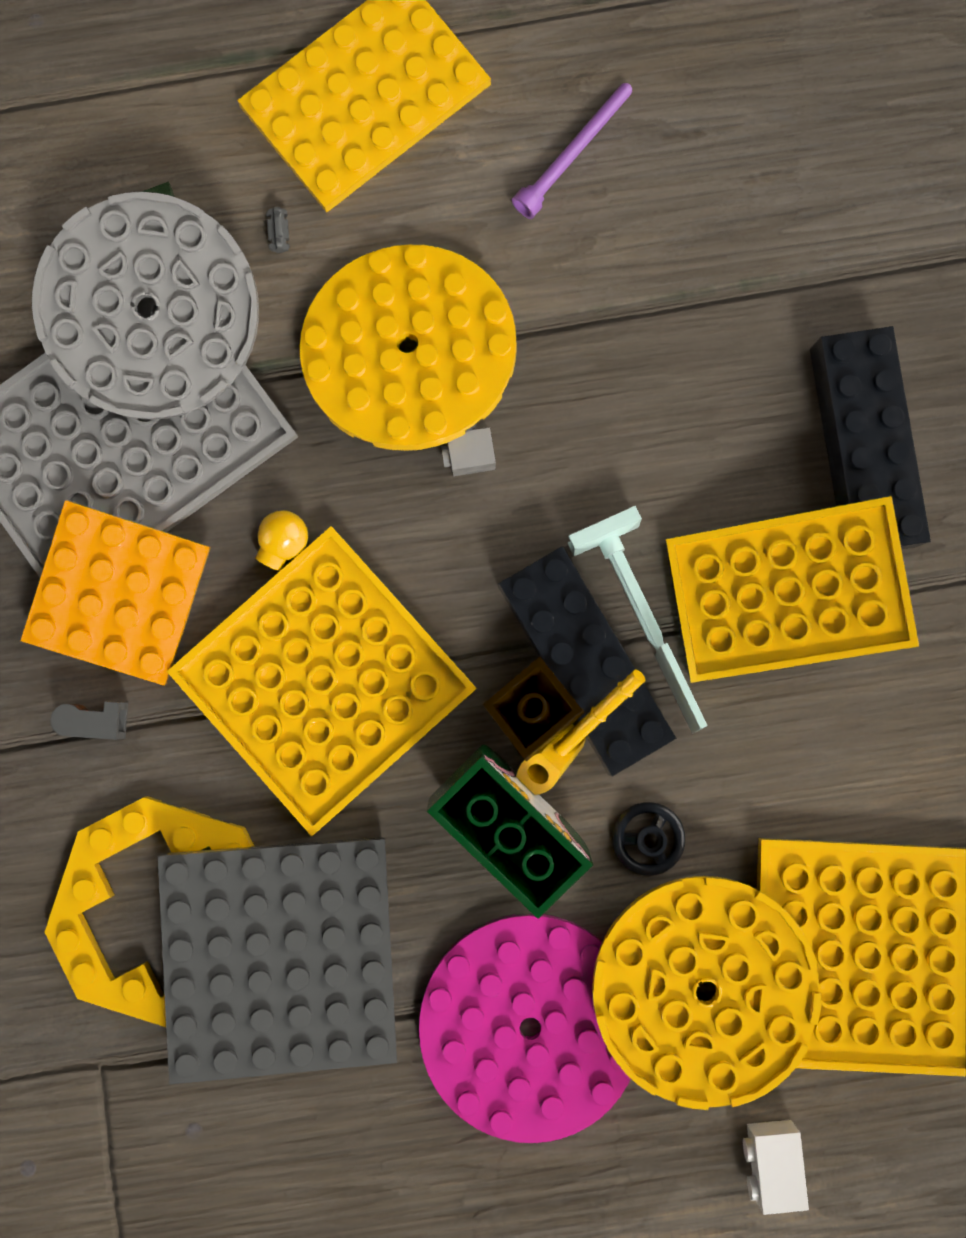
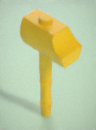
[516,670,646,795]

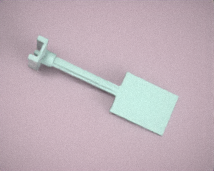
[568,506,708,734]

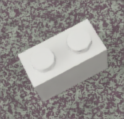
[743,1120,809,1215]

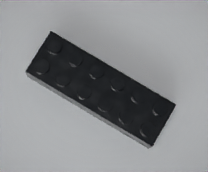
[810,326,931,549]
[498,546,677,777]

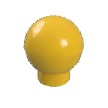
[255,510,308,571]

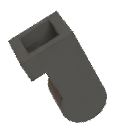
[50,702,128,740]

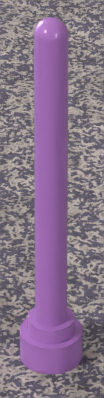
[511,83,632,219]

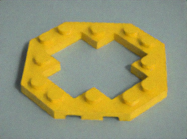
[45,796,255,1027]

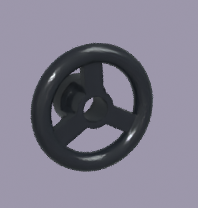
[612,802,685,876]

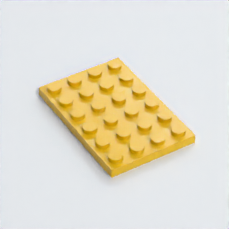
[237,0,491,213]
[666,496,919,683]

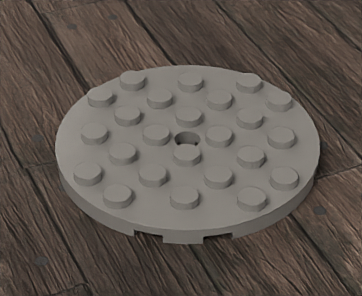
[32,192,259,419]

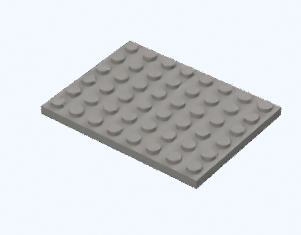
[0,297,298,578]

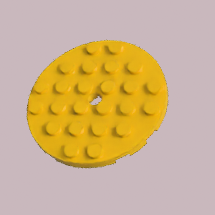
[300,244,517,451]
[592,876,822,1110]

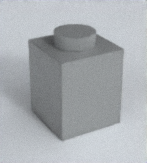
[441,427,496,476]

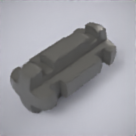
[266,207,290,253]

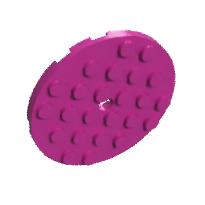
[419,914,631,1143]

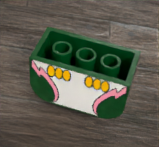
[427,744,593,919]

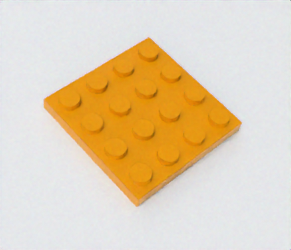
[21,500,211,686]

